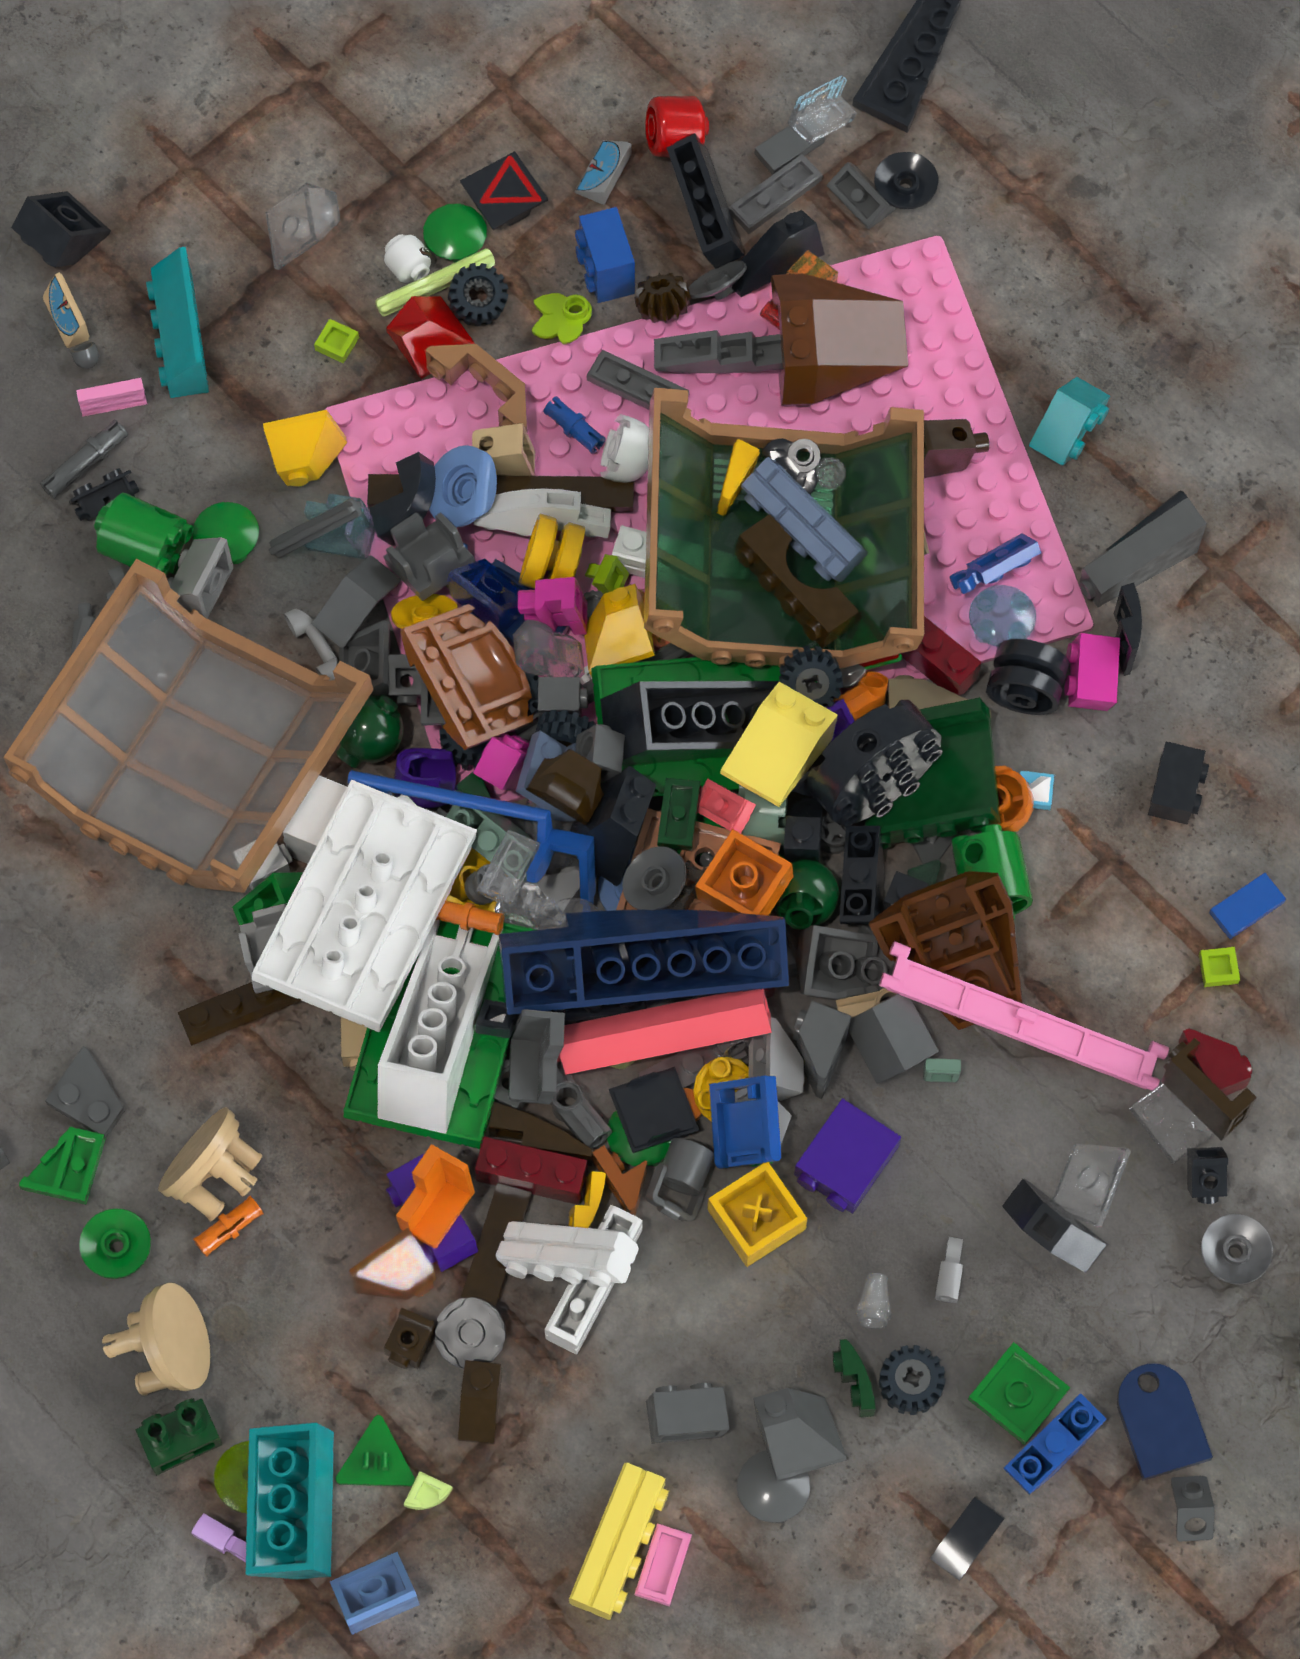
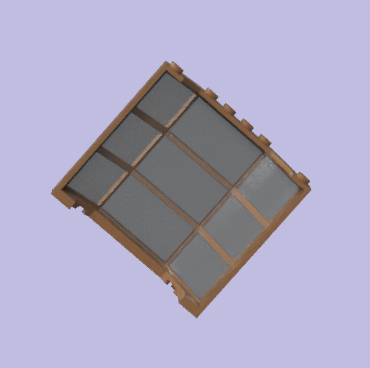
[3,559,374,893]

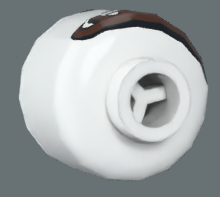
[384,234,432,283]

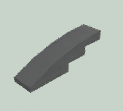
[654,330,783,373]

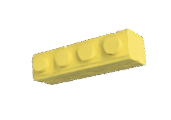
[569,1463,669,1620]

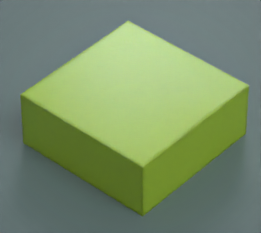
[314,319,359,364]
[1199,947,1240,987]

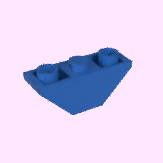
[1003,1393,1107,1495]

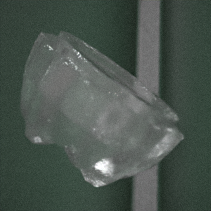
[815,457,846,490]

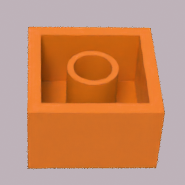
[695,829,793,916]

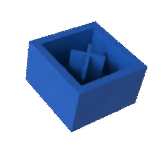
[575,207,635,303]

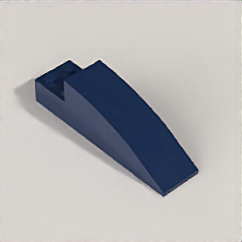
[499,909,789,1015]

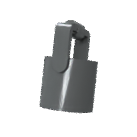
[646,1138,714,1221]

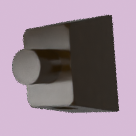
[906,419,989,478]

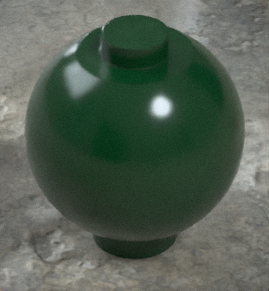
[336,695,404,768]
[773,859,839,929]

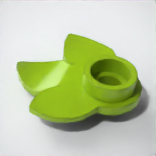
[532,293,592,344]

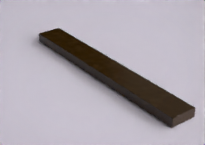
[367,474,634,512]

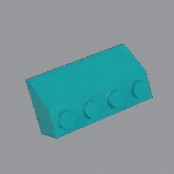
[146,246,209,398]
[246,1423,334,1579]

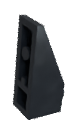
[731,210,825,297]

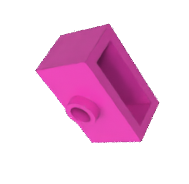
[1064,633,1120,711]
[473,734,530,790]

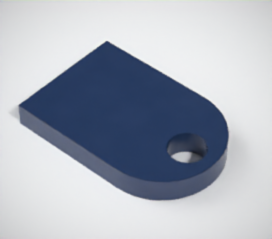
[1117,1364,1213,1481]

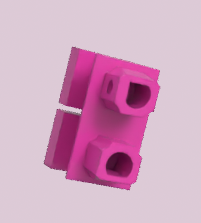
[518,577,588,636]

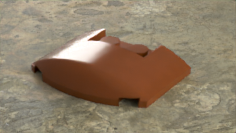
[400,604,533,750]

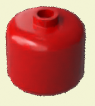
[645,96,709,157]

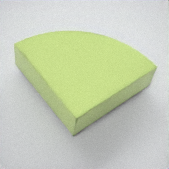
[404,1471,453,1510]

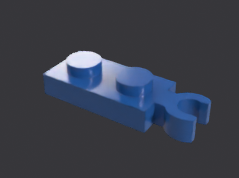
[949,533,1041,594]

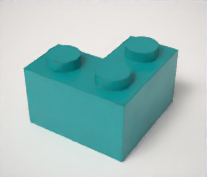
[1029,377,1111,466]

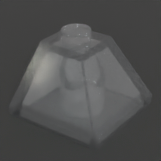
[265,183,341,270]

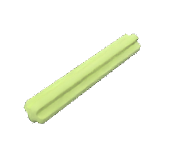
[376,249,495,316]

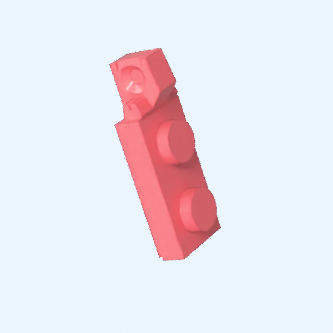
[697,778,756,834]

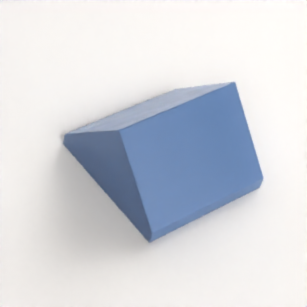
[330,1552,420,1635]

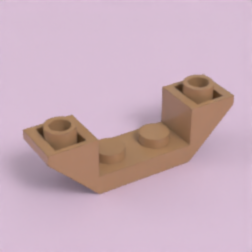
[425,344,527,431]

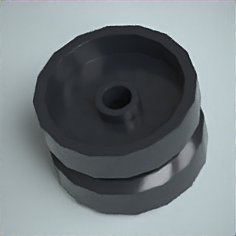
[986,639,1069,715]

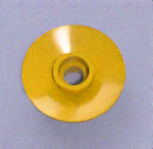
[391,594,458,629]

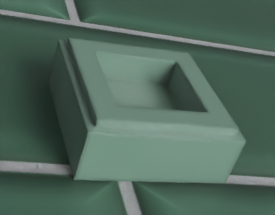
[923,1058,961,1082]

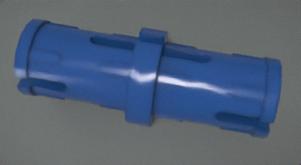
[543,396,606,454]

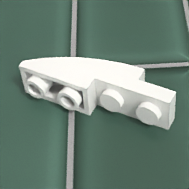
[474,489,611,538]

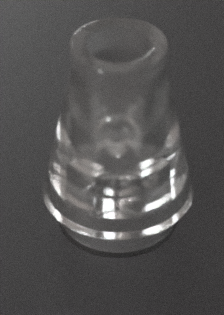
[856,1273,892,1329]

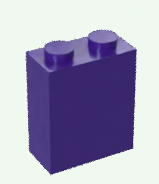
[794,1098,901,1214]

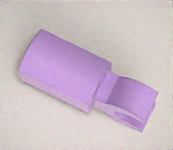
[192,1513,246,1563]

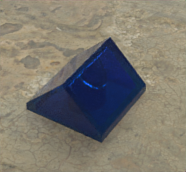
[448,559,524,634]

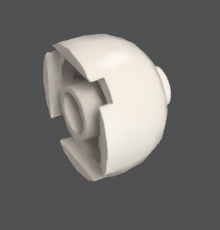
[600,414,649,483]

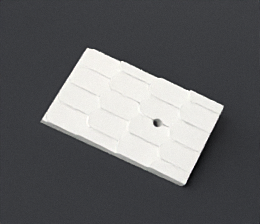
[252,780,477,1032]

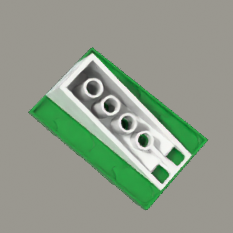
[343,920,536,1149]

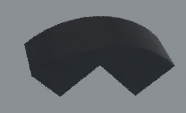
[369,452,436,546]

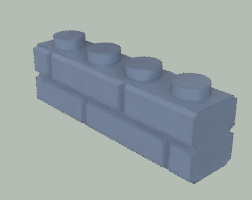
[741,457,869,582]

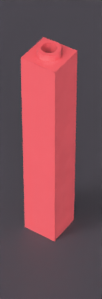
[557,989,772,1075]

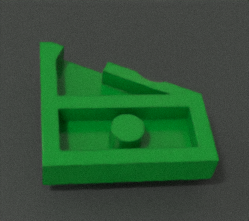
[19,1127,106,1205]

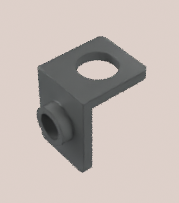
[1171,1476,1214,1542]

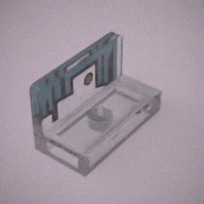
[788,75,857,144]

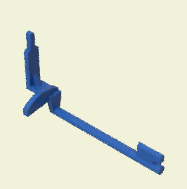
[348,770,596,912]

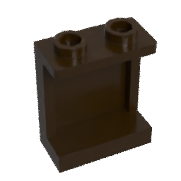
[1161,1038,1257,1141]

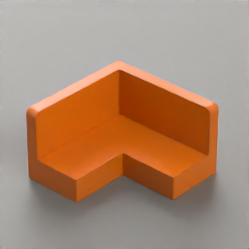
[396,1144,475,1248]

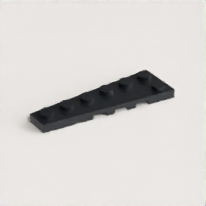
[852,0,962,133]

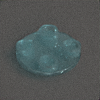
[969,585,1036,647]

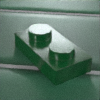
[657,778,700,851]

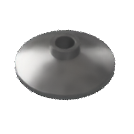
[1201,1214,1273,1284]

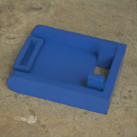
[709,1075,781,1169]

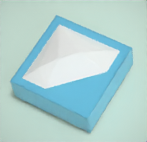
[1020,771,1054,810]

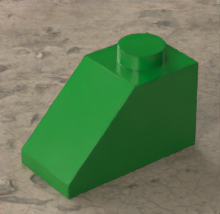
[232,872,303,925]

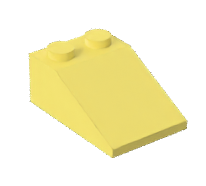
[720,682,838,807]

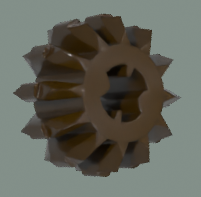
[634,273,691,323]

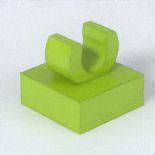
[585,554,629,594]

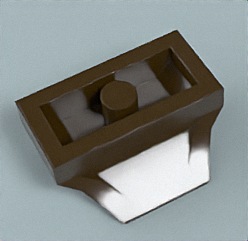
[526,749,604,825]

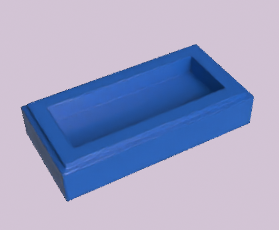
[1209,873,1286,939]

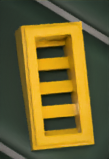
[717,439,760,516]

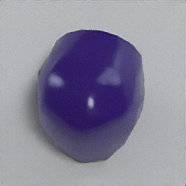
[394,748,457,810]

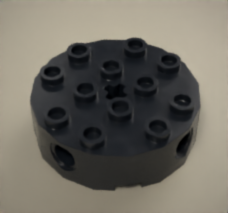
[807,700,942,827]

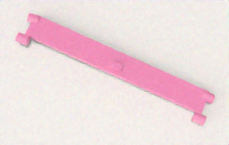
[879,941,1169,1092]

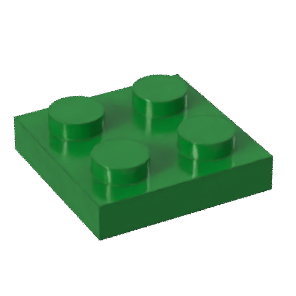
[968,1342,1070,1445]

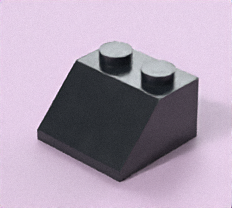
[11,191,111,268]

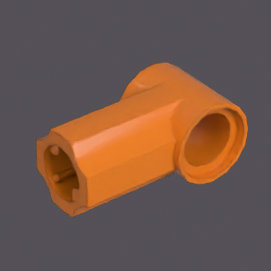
[833,671,889,721]

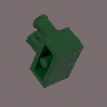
[135,1398,223,1476]

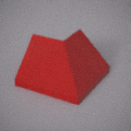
[386,296,475,379]

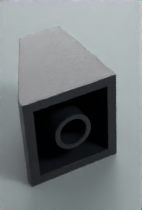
[569,766,656,886]

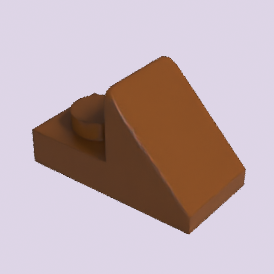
[592,1145,648,1216]

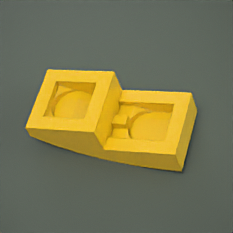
[568,1171,606,1228]

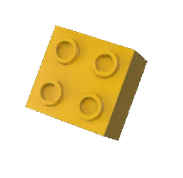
[707,1162,807,1267]

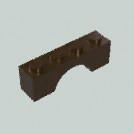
[734,514,859,649]

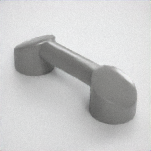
[284,609,338,680]

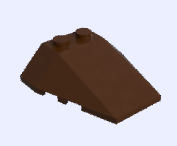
[771,274,908,406]
[869,871,1023,1030]

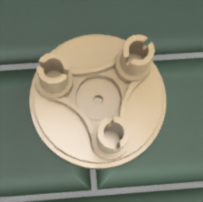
[158,1107,262,1221]
[102,1283,210,1396]

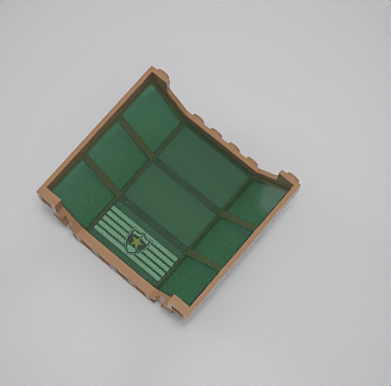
[644,388,924,669]

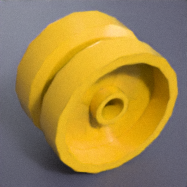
[519,513,585,589]

